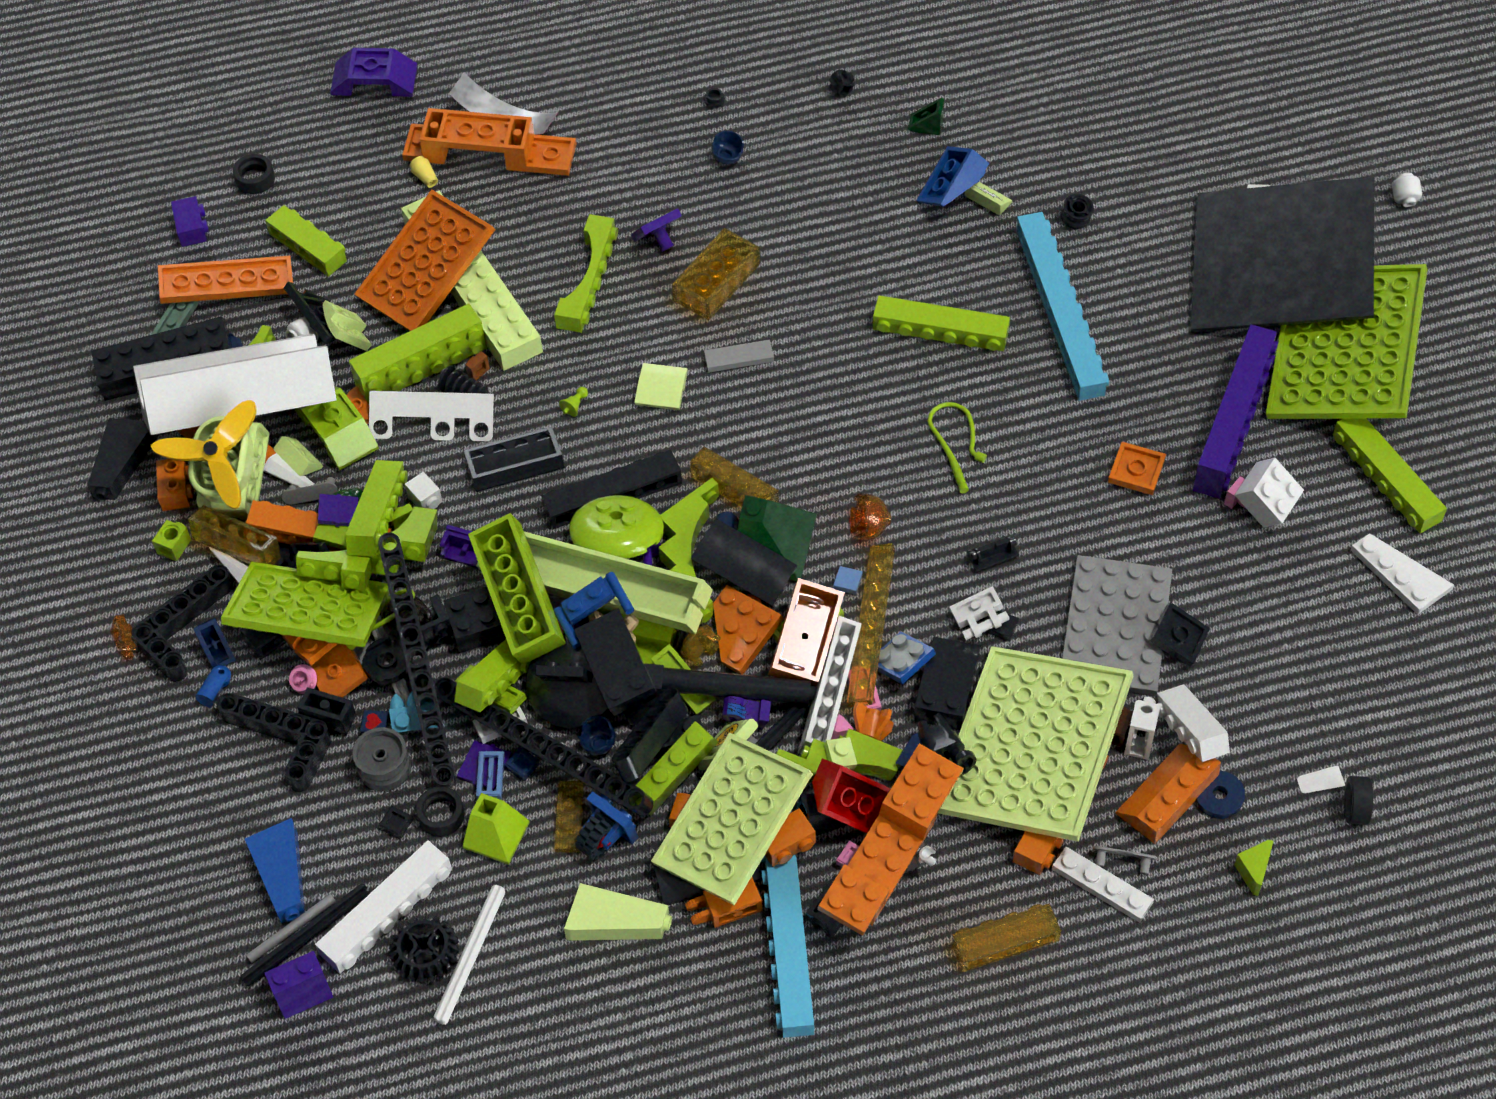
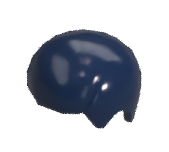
[711,130,744,164]
[578,715,616,755]

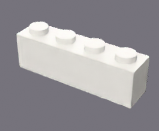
[1157,684,1230,762]

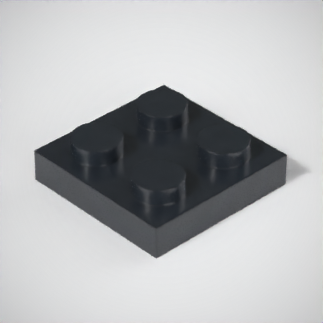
[1149,602,1210,667]

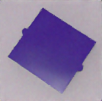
[318,494,358,527]
[457,740,512,790]

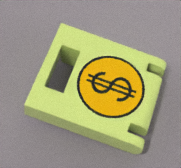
[697,719,758,770]

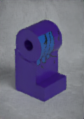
[722,696,771,730]

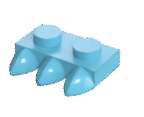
[389,692,439,733]

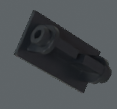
[966,536,1019,571]

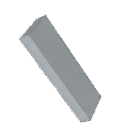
[704,340,774,373]

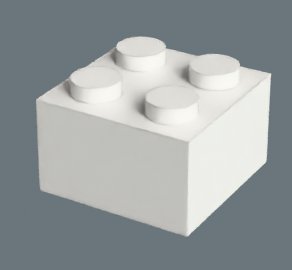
[1235,457,1304,528]

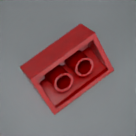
[812,758,891,833]

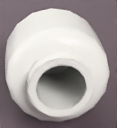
[1392,173,1422,207]
[286,317,319,342]

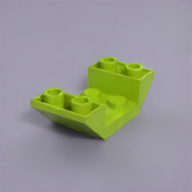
[294,387,379,471]

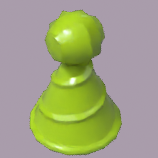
[559,386,588,417]

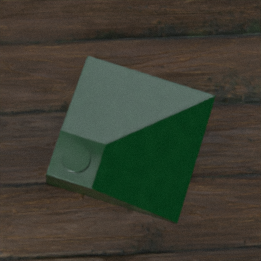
[738,495,817,582]

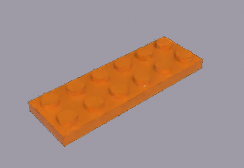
[158,256,293,304]

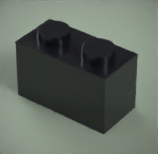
[297,687,357,735]

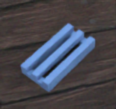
[476,751,505,800]

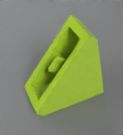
[1234,840,1274,896]

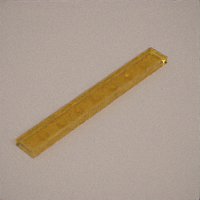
[847,543,895,707]

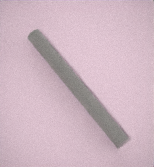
[246,894,336,963]

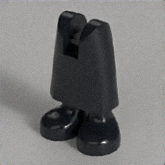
[917,713,977,775]

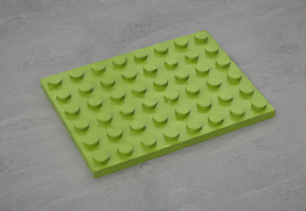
[1266,264,1427,419]

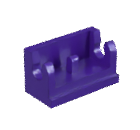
[439,525,478,568]

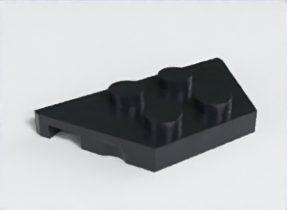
[284,282,337,344]

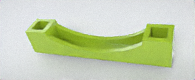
[554,214,618,333]

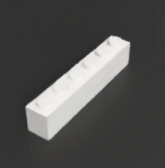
[798,616,862,754]
[315,840,452,974]

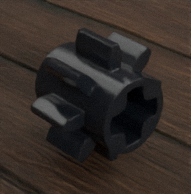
[829,69,855,96]

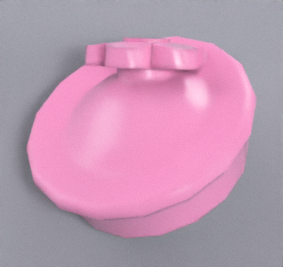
[289,664,317,694]

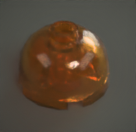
[849,493,891,540]

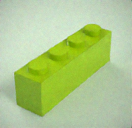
[265,205,347,277]
[454,639,531,712]
[636,721,719,816]

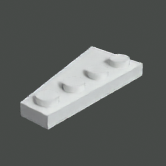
[1351,533,1454,615]

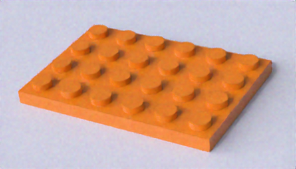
[355,189,496,331]

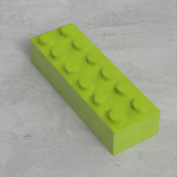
[349,304,487,404]
[468,513,566,664]

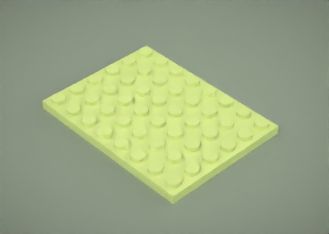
[938,646,1133,842]

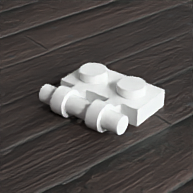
[950,586,1010,640]

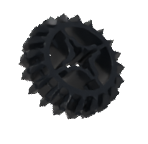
[389,914,459,984]

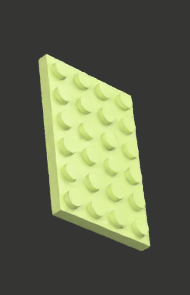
[651,733,813,905]

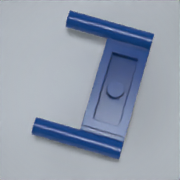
[554,572,634,649]

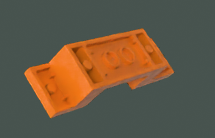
[402,108,576,176]
[817,743,964,936]

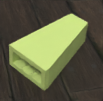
[564,883,672,941]

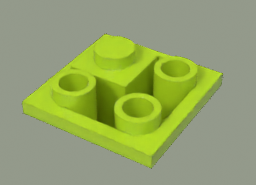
[463,793,530,865]

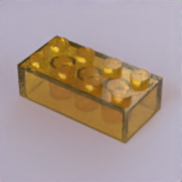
[672,228,760,321]

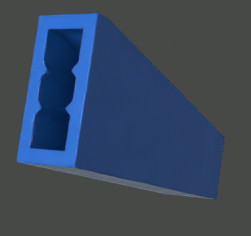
[245,818,305,924]

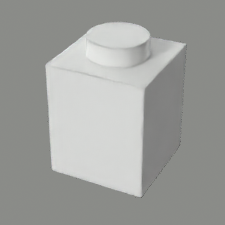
[405,472,442,509]

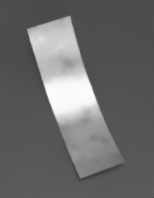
[449,72,558,135]

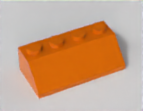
[1116,744,1221,844]

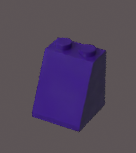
[265,951,333,1019]

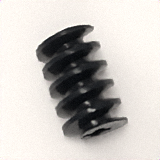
[438,365,488,394]

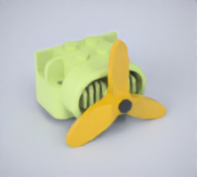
[151,400,270,520]

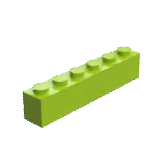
[873,295,1010,351]
[1333,418,1447,533]
[345,460,408,557]

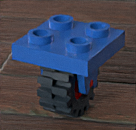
[575,791,638,860]

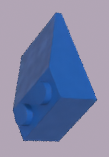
[916,146,989,207]

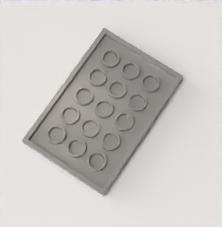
[1062,555,1172,696]

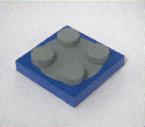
[867,631,936,685]

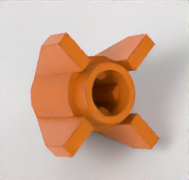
[853,702,894,741]

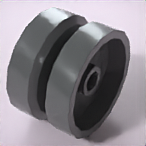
[353,727,411,791]

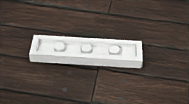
[1052,847,1154,923]

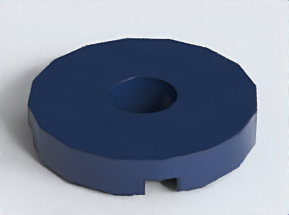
[1195,771,1245,819]

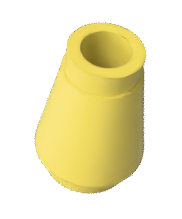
[410,156,438,188]

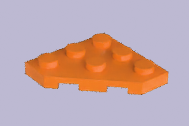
[713,585,784,674]

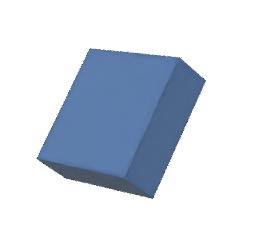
[833,566,863,595]

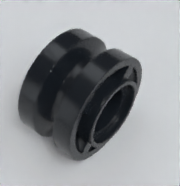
[1061,194,1094,229]

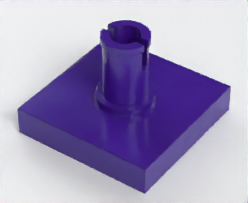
[631,208,682,252]

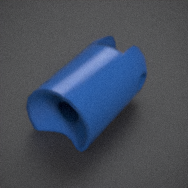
[195,665,231,708]

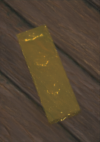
[554,781,584,852]

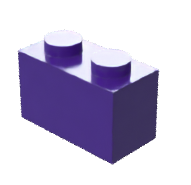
[171,196,209,247]

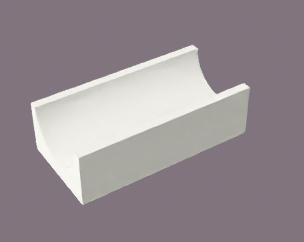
[133,334,337,435]

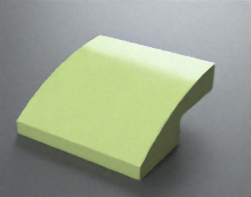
[323,300,372,351]
[635,363,688,410]

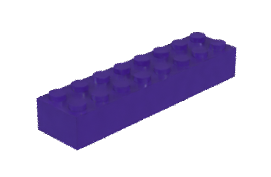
[1193,324,1279,499]

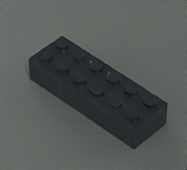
[92,316,232,401]

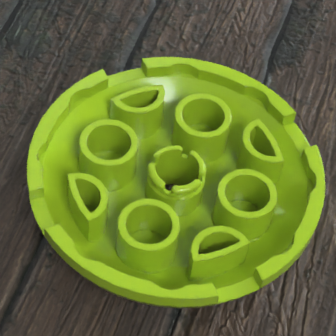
[569,495,664,559]

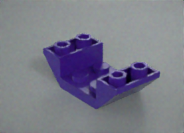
[330,48,418,97]

